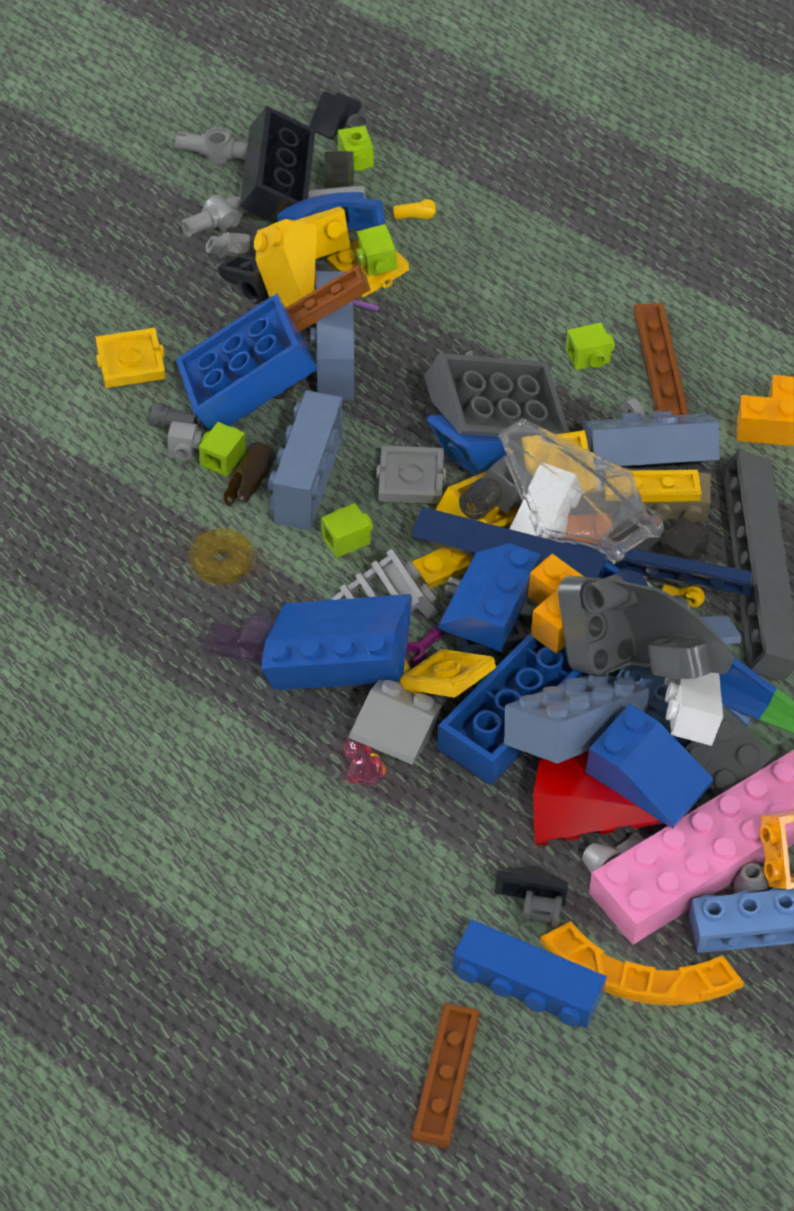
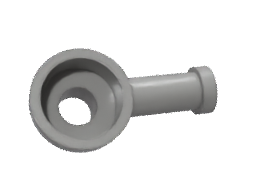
[582,832,644,874]
[733,855,791,893]

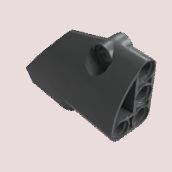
[558,575,735,679]

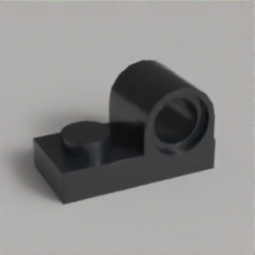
[217,253,269,304]

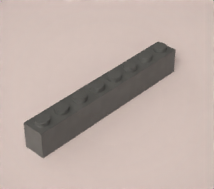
[722,450,794,680]

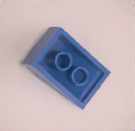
[585,704,713,829]

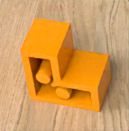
[736,375,794,446]
[528,554,584,654]

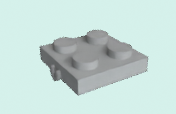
[376,445,446,504]

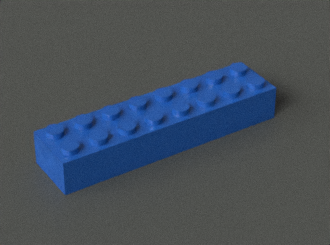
[437,562,620,785]

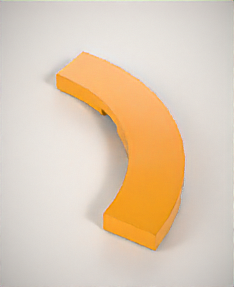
[540,921,744,1005]

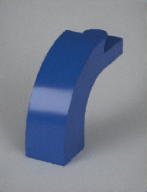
[277,192,385,230]

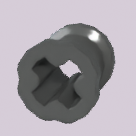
[522,890,562,928]

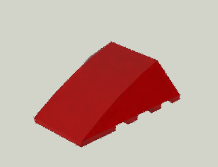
[533,751,663,845]

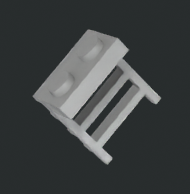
[332,549,440,619]

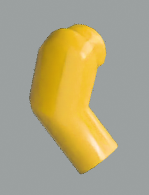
[394,199,436,220]
[662,584,705,608]

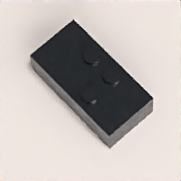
[240,105,315,223]

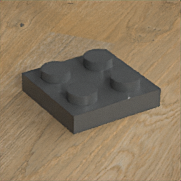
[685,705,777,795]

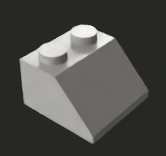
[348,679,442,765]

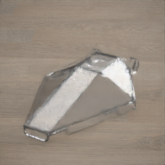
[498,418,664,563]

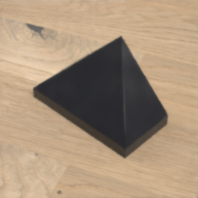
[495,866,568,906]

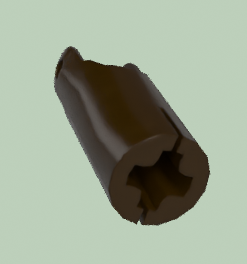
[223,442,276,506]

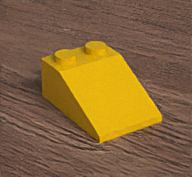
[254,219,317,307]

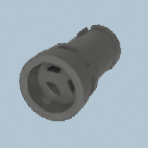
[149,402,198,428]

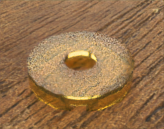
[189,528,254,585]

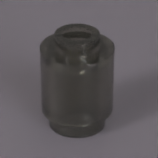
[459,478,502,520]

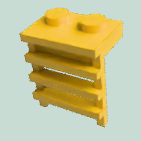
[294,207,351,259]

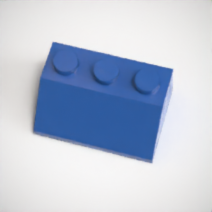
[438,543,541,652]

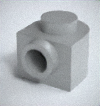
[167,421,203,461]

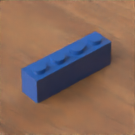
[452,920,607,1028]

